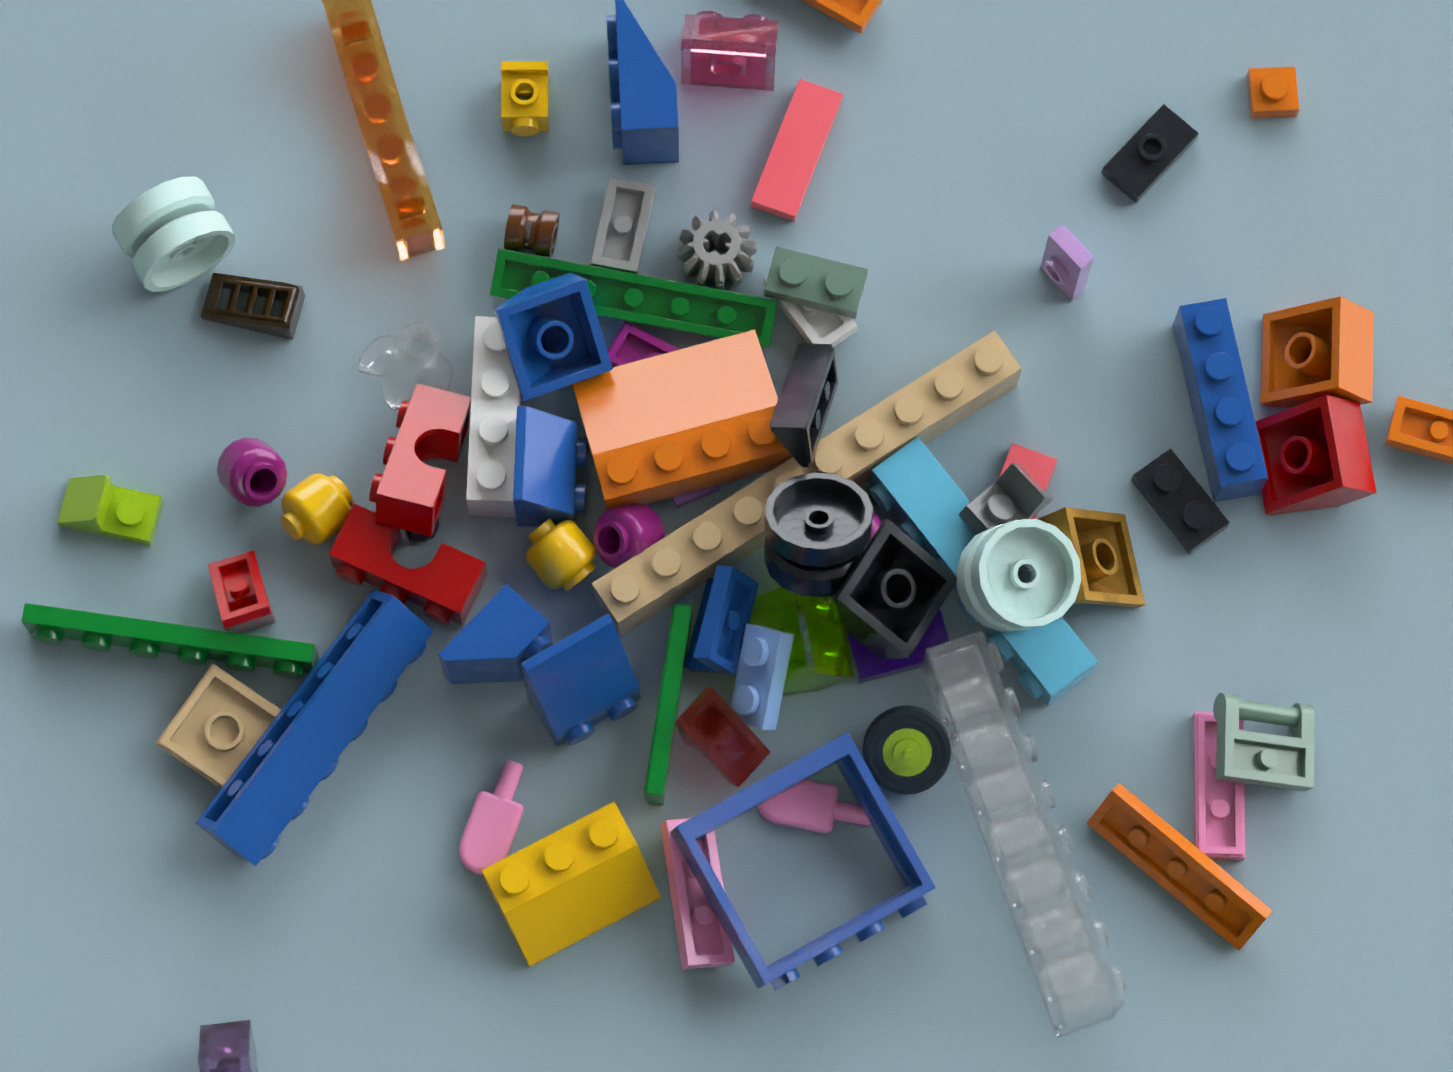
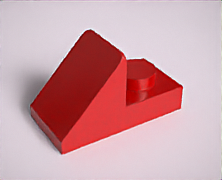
[208,550,276,633]

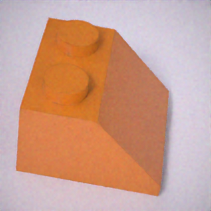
[1260,296,1374,408]

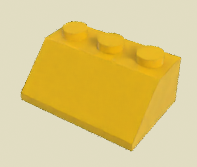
[481,802,661,967]

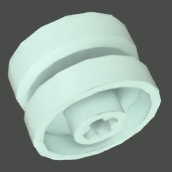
[112,177,235,292]
[956,519,1081,632]

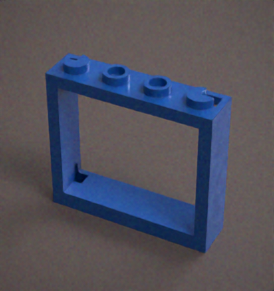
[670,732,936,991]

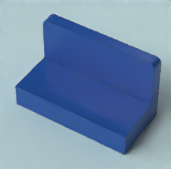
[685,565,759,675]

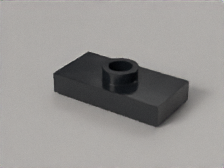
[1101,104,1199,203]

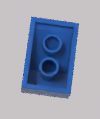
[521,614,641,747]

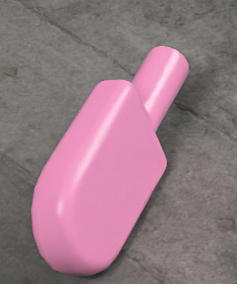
[459,760,524,875]
[757,780,871,834]

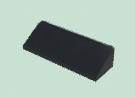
[770,344,839,468]

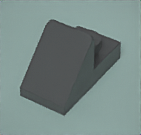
[958,462,1053,535]

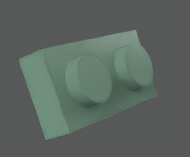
[764,246,868,319]

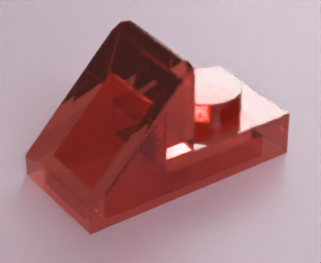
[675,686,771,788]

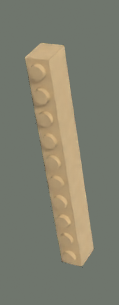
[592,330,1022,637]

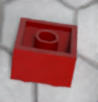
[1255,395,1377,515]

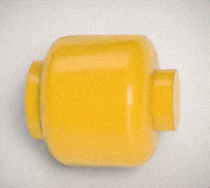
[280,473,354,545]
[525,519,597,592]

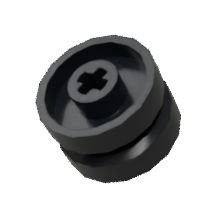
[764,472,873,598]

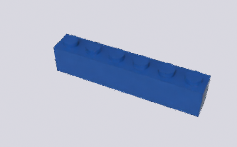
[195,590,433,866]

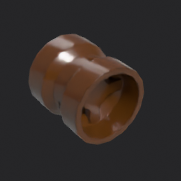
[504,204,560,258]

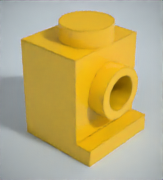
[501,61,550,136]

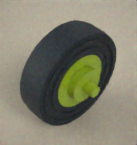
[862,705,951,795]

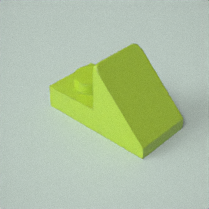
[57,475,164,546]

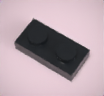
[1131,448,1230,555]

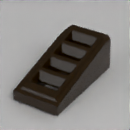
[200,273,305,340]

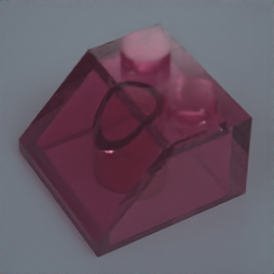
[681,11,779,91]

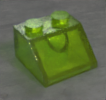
[749,587,855,697]

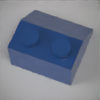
[494,273,613,401]
[513,406,587,527]
[438,583,553,684]

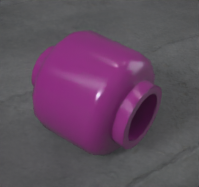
[217,437,288,507]
[593,503,665,568]

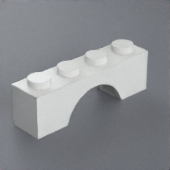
[466,316,521,517]

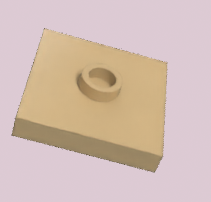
[156,664,281,789]

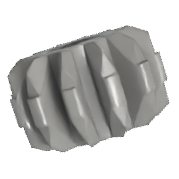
[677,209,757,290]

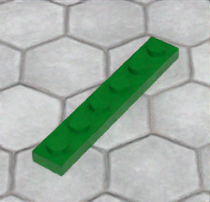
[490,248,778,347]
[21,603,319,679]

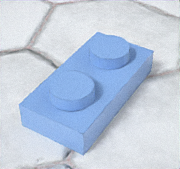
[728,624,794,730]

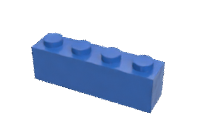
[1173,298,1268,502]

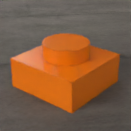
[1246,66,1300,119]

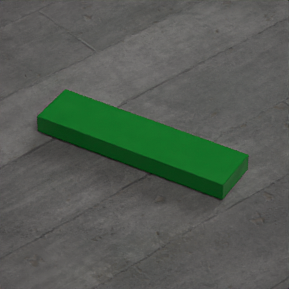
[644,604,692,806]

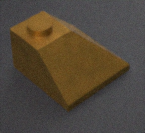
[1038,507,1145,608]

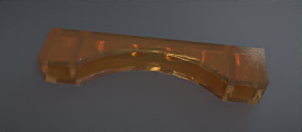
[321,0,446,260]

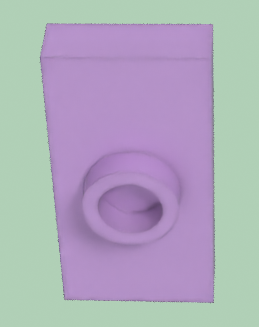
[1040,225,1094,301]

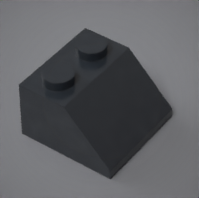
[833,519,957,659]

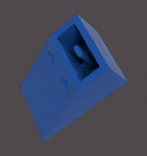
[606,0,679,165]

